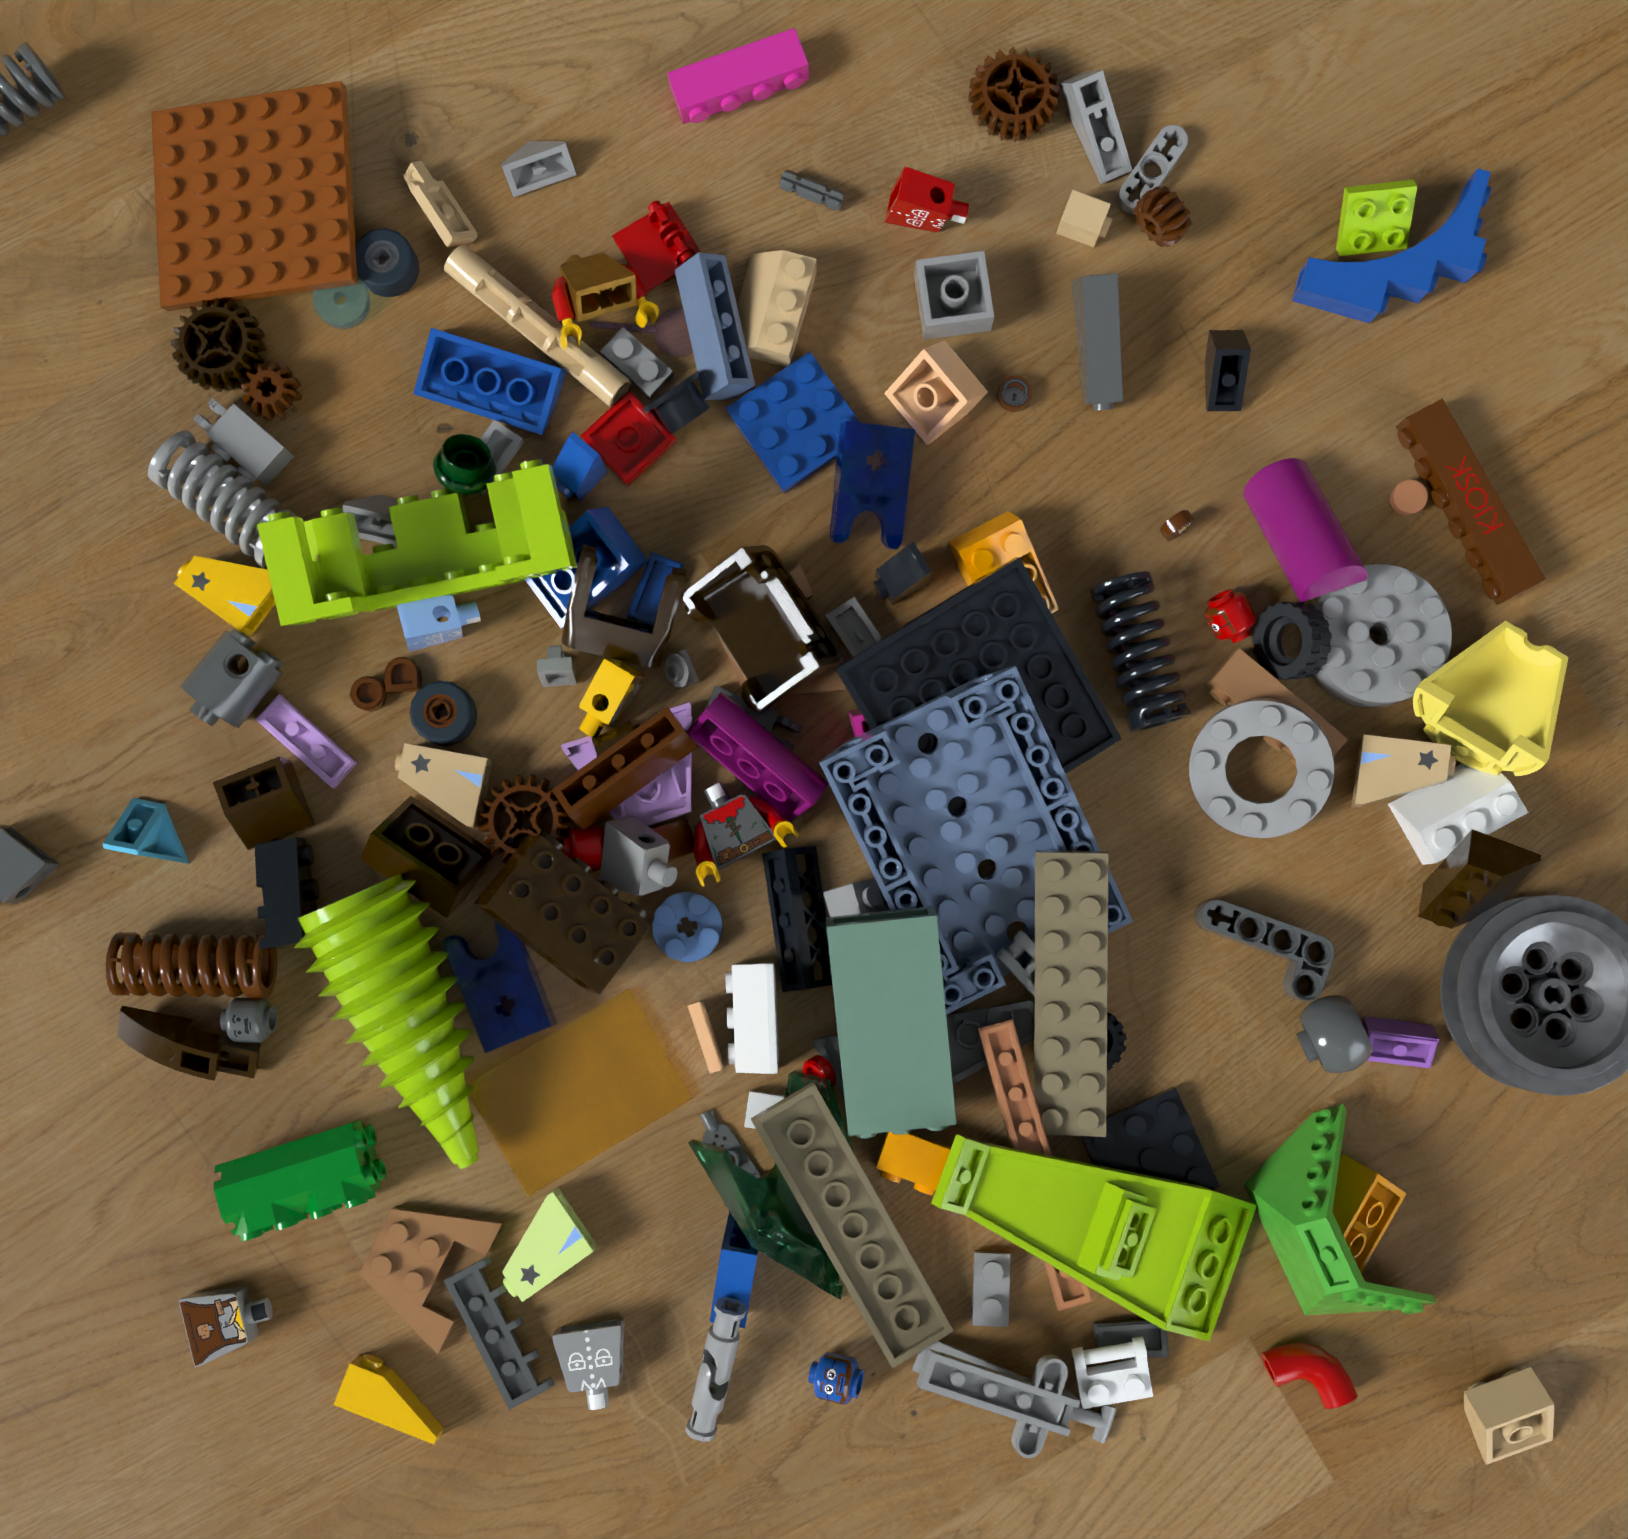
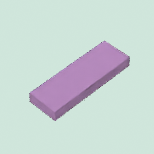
[256,694,358,789]

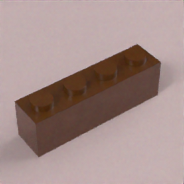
[552,706,698,830]

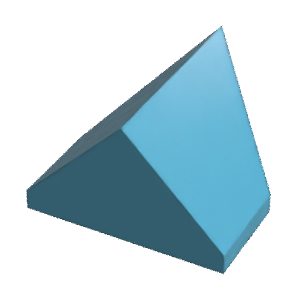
[103,798,190,864]

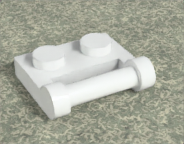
[1071,1336,1153,1409]

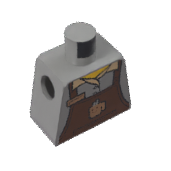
[178,1287,273,1368]

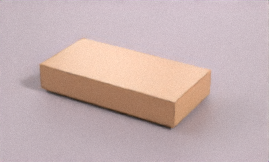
[688,1001,724,1074]

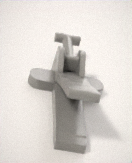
[912,1340,1117,1458]

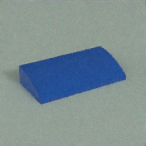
[413,328,567,435]

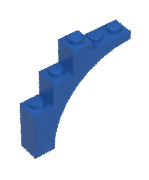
[1292,168,1491,324]

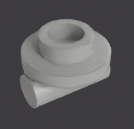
[664,649,699,688]

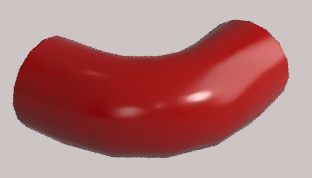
[1261,1342,1358,1409]

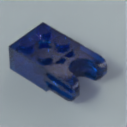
[829,421,915,550]
[444,921,558,1053]

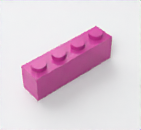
[667,28,809,124]

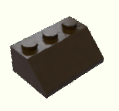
[361,796,494,918]
[1418,829,1541,929]

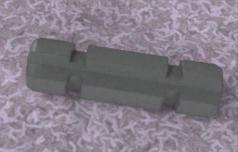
[780,170,845,211]

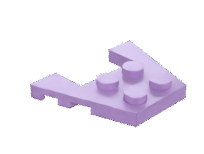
[561,702,692,827]

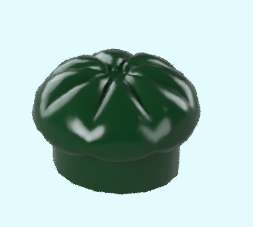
[433,434,496,495]

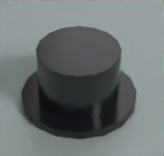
[641,371,710,434]

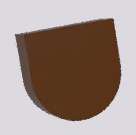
[384,657,422,694]

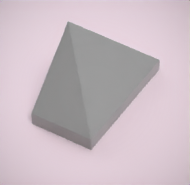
[501,141,577,197]
[343,494,398,546]

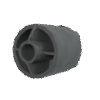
[181,628,283,728]

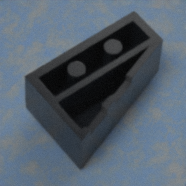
[255,837,319,949]

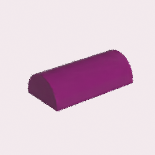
[1243,458,1368,603]
[687,691,829,822]

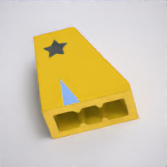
[174,556,275,637]

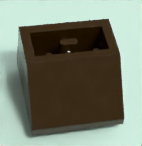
[213,757,315,850]

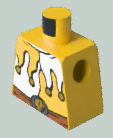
[579,658,647,739]

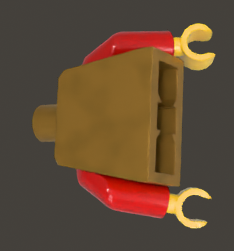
[552,253,659,349]

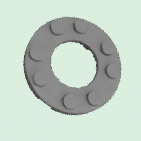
[1189,698,1334,838]

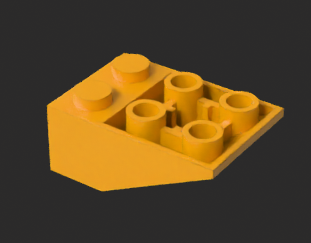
[948,511,1059,614]

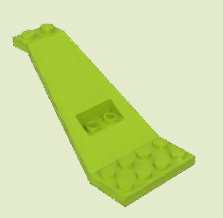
[931,1134,1257,1341]

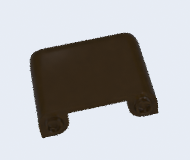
[681,545,841,713]

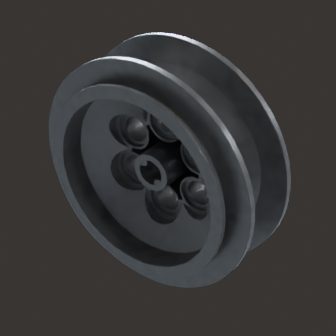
[1440,895,1628,1096]

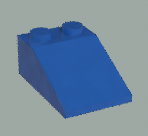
[525,507,649,629]

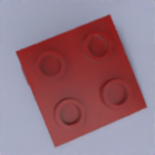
[612,200,701,292]

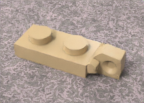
[403,161,478,248]

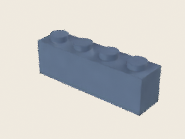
[675,252,755,400]

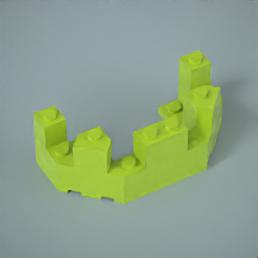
[257,459,577,626]

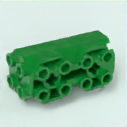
[213,1119,387,1242]

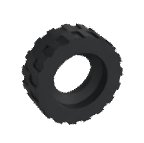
[1252,602,1332,680]

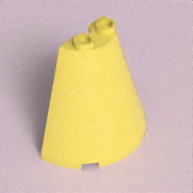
[1413,621,1569,776]

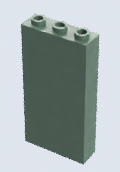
[826,906,956,1138]

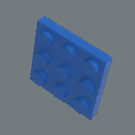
[726,351,868,493]

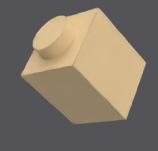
[1056,190,1113,248]

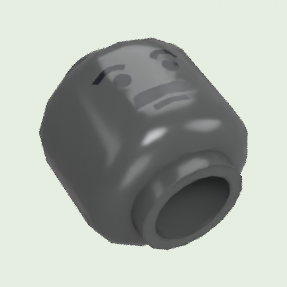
[220,997,277,1043]

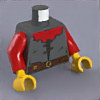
[693,782,799,887]

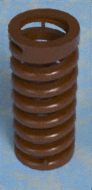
[106,932,277,998]

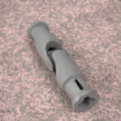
[685,1297,747,1442]

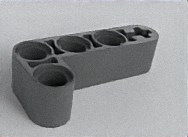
[1194,900,1335,1002]

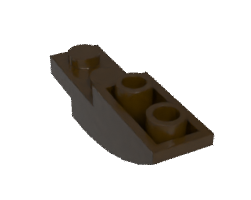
[118,1005,261,1081]

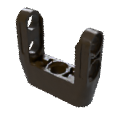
[561,543,686,668]

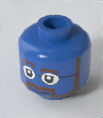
[808,1352,864,1405]

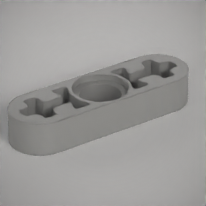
[1117,125,1188,215]

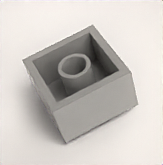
[914,251,994,340]

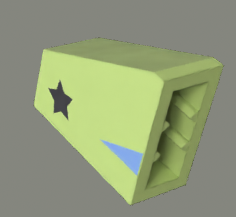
[502,1187,598,1302]

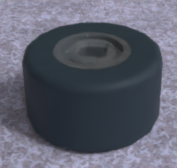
[355,228,419,297]

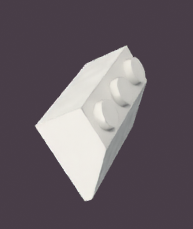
[1388,763,1528,865]
[725,963,779,1074]

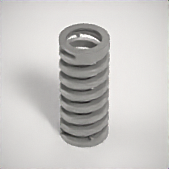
[148,431,304,569]

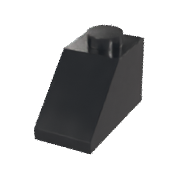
[1205,330,1251,411]
[873,542,931,605]

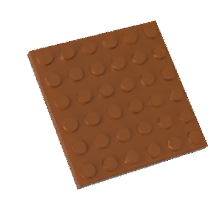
[151,81,358,311]

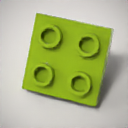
[1336,179,1417,256]

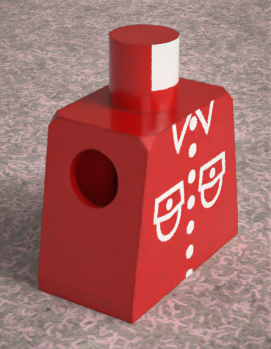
[885,166,969,232]

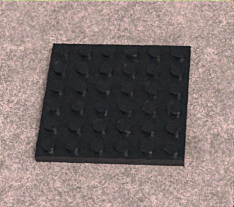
[834,557,1122,815]

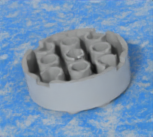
[1310,564,1452,707]

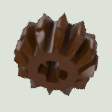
[1134,186,1192,247]
[241,361,302,422]

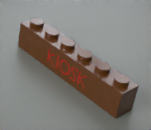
[1396,398,1546,605]

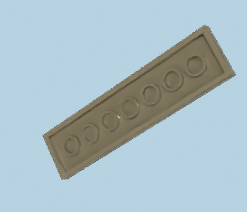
[1034,850,1109,1137]
[751,1082,954,1369]

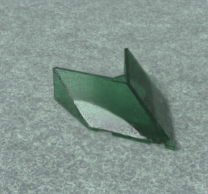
[688,1071,855,1300]

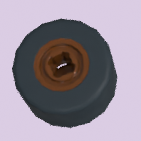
[409,681,478,746]

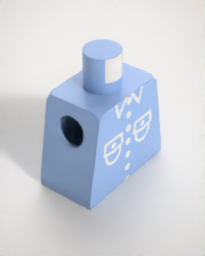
[396,595,481,652]

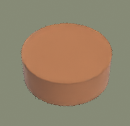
[1390,480,1428,516]

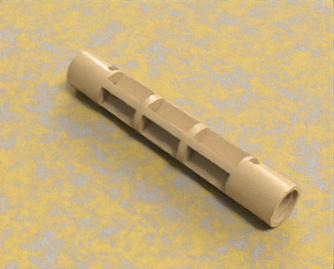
[444,244,632,407]

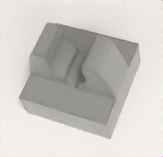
[537,645,577,687]

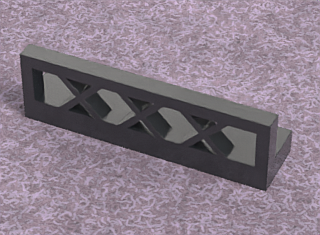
[762,846,833,992]

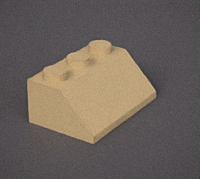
[737,250,817,367]

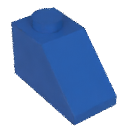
[552,432,607,502]

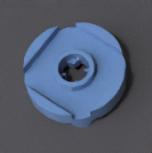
[652,892,723,962]

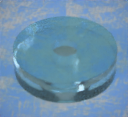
[313,278,370,329]

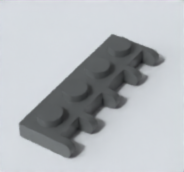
[444,1255,555,1410]

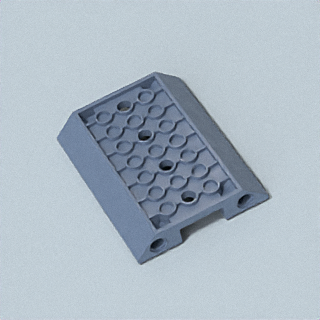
[819,666,1133,1014]

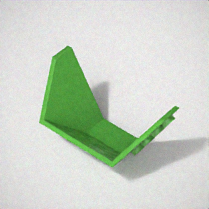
[1244,1104,1437,1316]

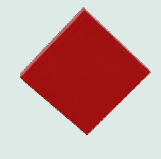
[580,390,677,487]

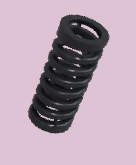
[1090,571,1191,732]

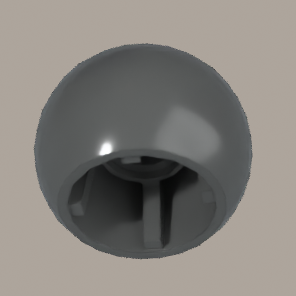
[1296,995,1373,1073]

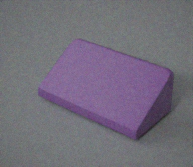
[1362,1017,1439,1068]

